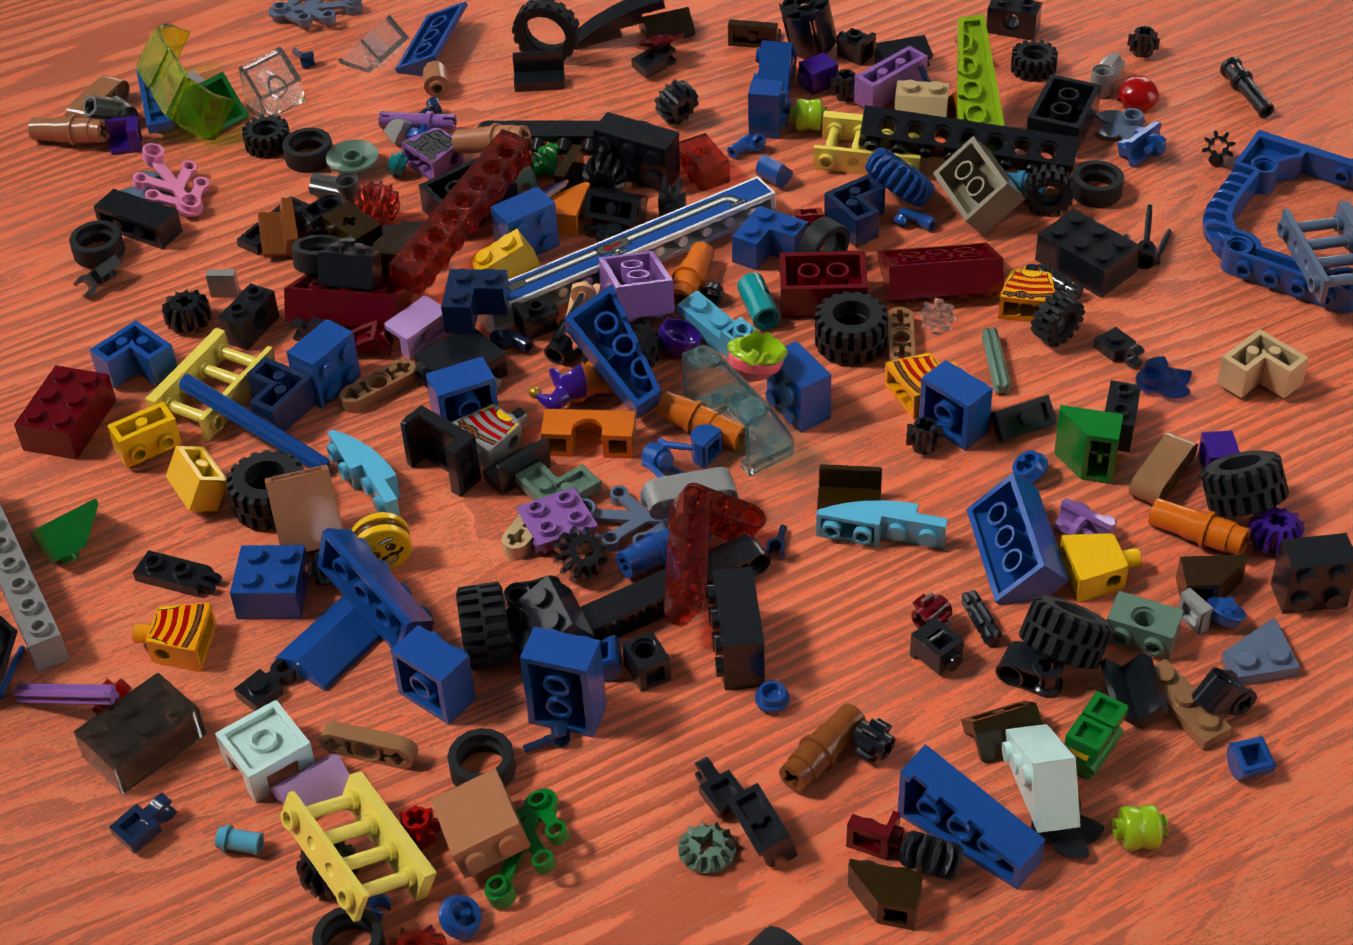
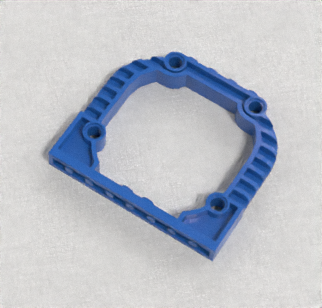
[1202,130,1353,313]

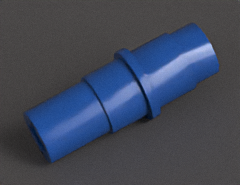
[616,515,712,579]

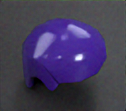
[658,318,702,358]

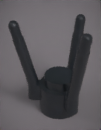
[1124,204,1172,269]
[544,293,584,364]

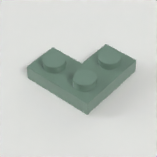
[515,461,602,501]

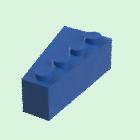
[564,284,661,419]
[898,744,1045,890]

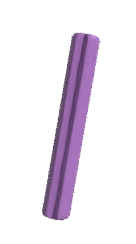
[12,683,119,705]

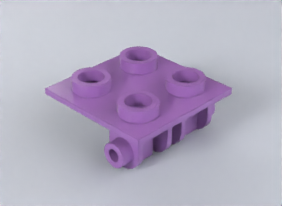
[516,487,598,554]

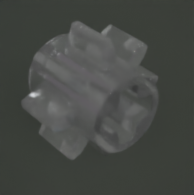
[918,298,957,335]

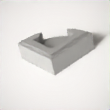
[384,118,412,146]

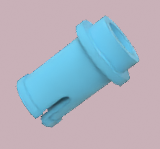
[215,824,264,856]

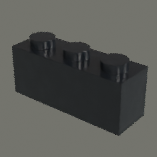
[93,189,183,249]

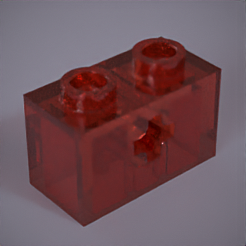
[679,133,730,192]

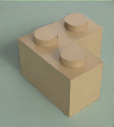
[1217,329,1309,398]

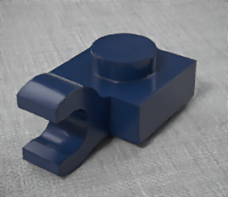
[109,793,177,854]

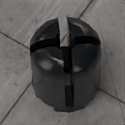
[779,0,837,59]

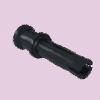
[1220,57,1274,118]

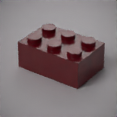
[780,251,868,316]
[14,365,116,460]

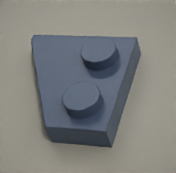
[1221,619,1300,685]

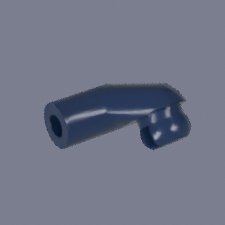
[489,329,533,353]

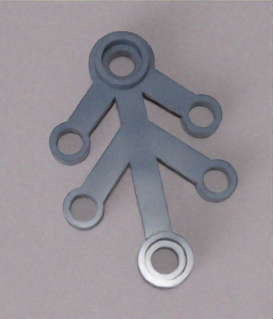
[268,0,363,27]
[581,485,693,552]

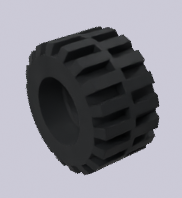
[815,291,888,366]
[226,450,304,531]
[1200,450,1289,517]
[456,581,513,670]
[1019,595,1114,669]

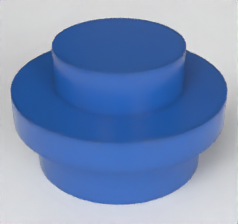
[755,681,789,713]

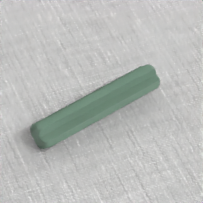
[982,327,1011,395]

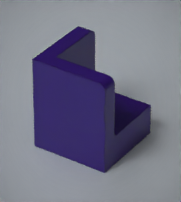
[106,116,143,155]

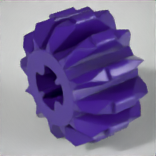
[1249,506,1305,557]

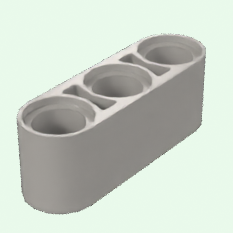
[642,467,739,520]

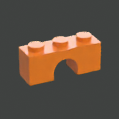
[541,409,637,458]

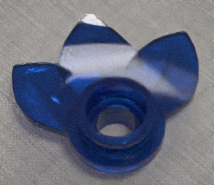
[1135,356,1192,398]

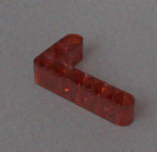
[664,482,766,627]

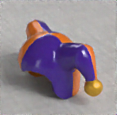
[529,360,615,409]

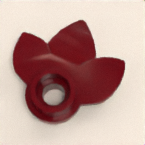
[637,33,684,52]

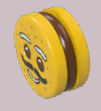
[352,512,412,569]

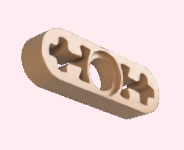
[887,307,916,362]
[340,359,417,413]
[319,721,419,769]

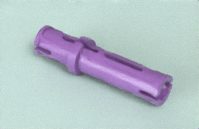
[378,111,457,131]

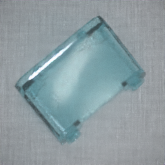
[682,345,794,476]

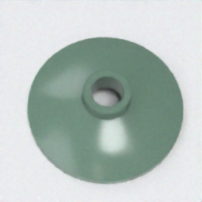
[326,140,379,173]

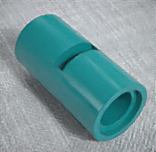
[737,273,781,330]

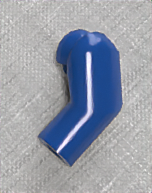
[727,133,766,159]
[894,208,937,231]

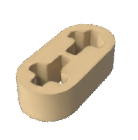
[502,514,534,560]

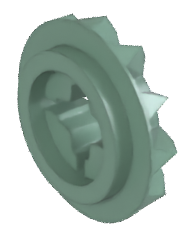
[678,821,736,873]

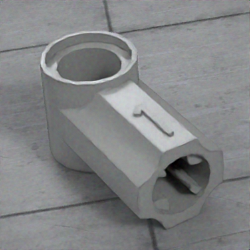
[1090,53,1125,98]

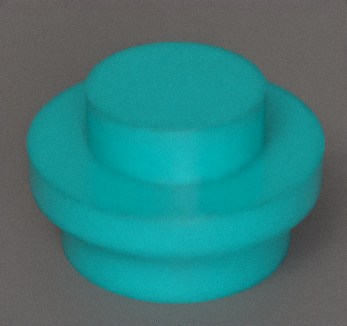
[387,151,409,177]

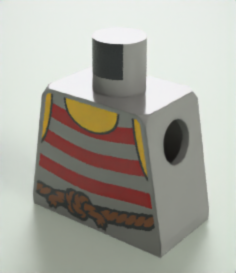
[452,404,529,469]

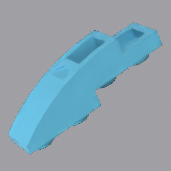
[676,291,762,358]
[326,430,400,516]
[816,500,948,549]

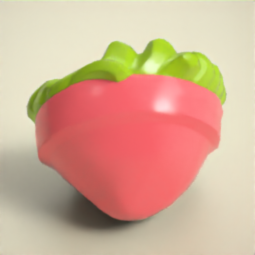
[727,329,788,382]

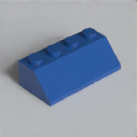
[966,473,1070,605]
[317,528,434,649]

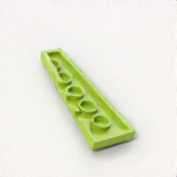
[957,14,1005,151]

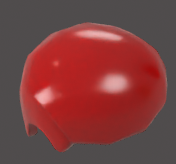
[1117,75,1159,111]

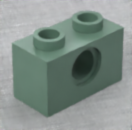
[1107,591,1184,660]

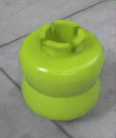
[790,98,827,131]
[1112,804,1168,851]

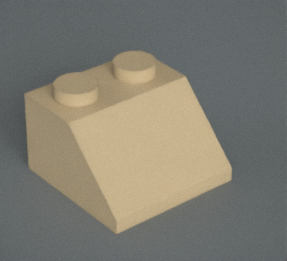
[894,80,949,139]

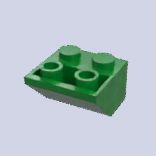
[1054,405,1123,485]

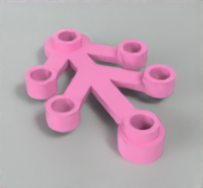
[132,143,210,217]

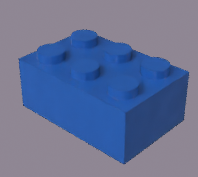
[520,626,606,738]

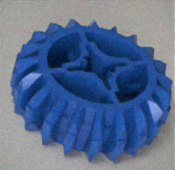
[865,148,935,207]

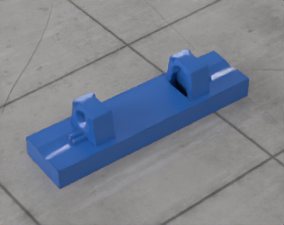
[136,65,175,134]

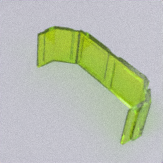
[136,23,235,140]

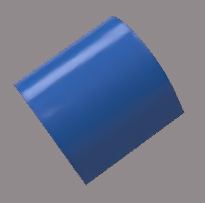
[756,154,793,187]
[691,424,722,469]
[600,635,622,682]
[1226,736,1276,780]

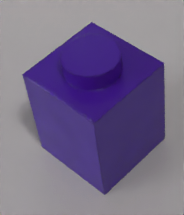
[797,53,838,95]

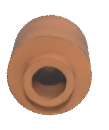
[423,61,449,97]

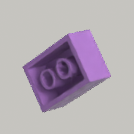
[598,251,675,322]

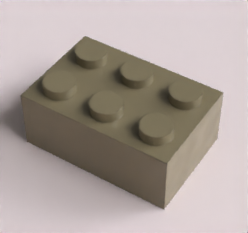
[933,136,1025,236]

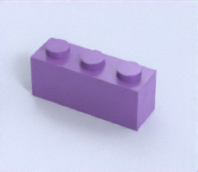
[854,45,928,107]

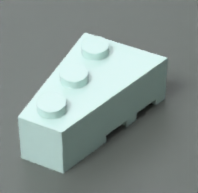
[1002,724,1080,833]

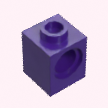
[1197,430,1240,470]

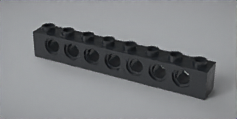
[858,105,1078,174]

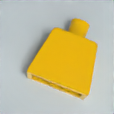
[1059,533,1142,602]

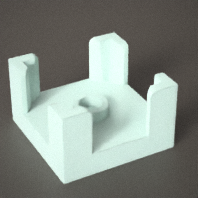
[215,700,315,803]

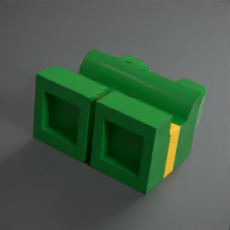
[1064,691,1129,779]

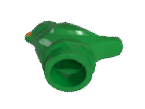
[525,142,560,178]

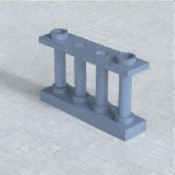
[1277,201,1353,304]

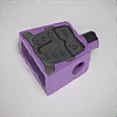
[401,128,464,180]

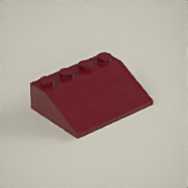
[877,242,1004,304]
[284,274,417,330]

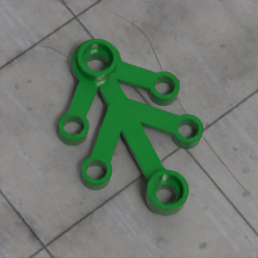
[484,788,570,909]

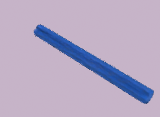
[179,374,330,468]

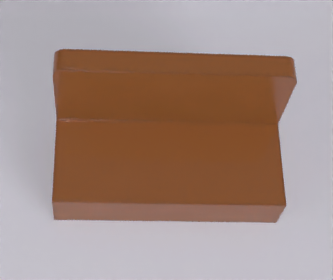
[258,197,298,258]

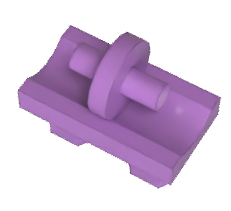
[1054,498,1117,535]

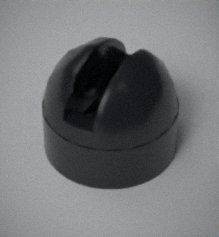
[700,281,724,306]

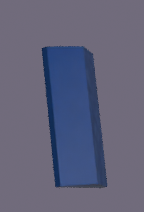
[395,1,468,76]
[275,595,382,691]

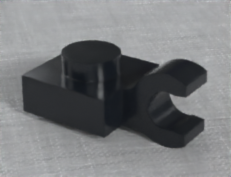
[631,44,677,78]
[73,254,122,298]
[1093,327,1145,369]
[695,756,744,819]

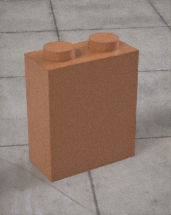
[265,464,343,556]
[431,768,531,879]

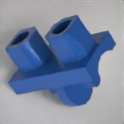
[1117,121,1166,167]

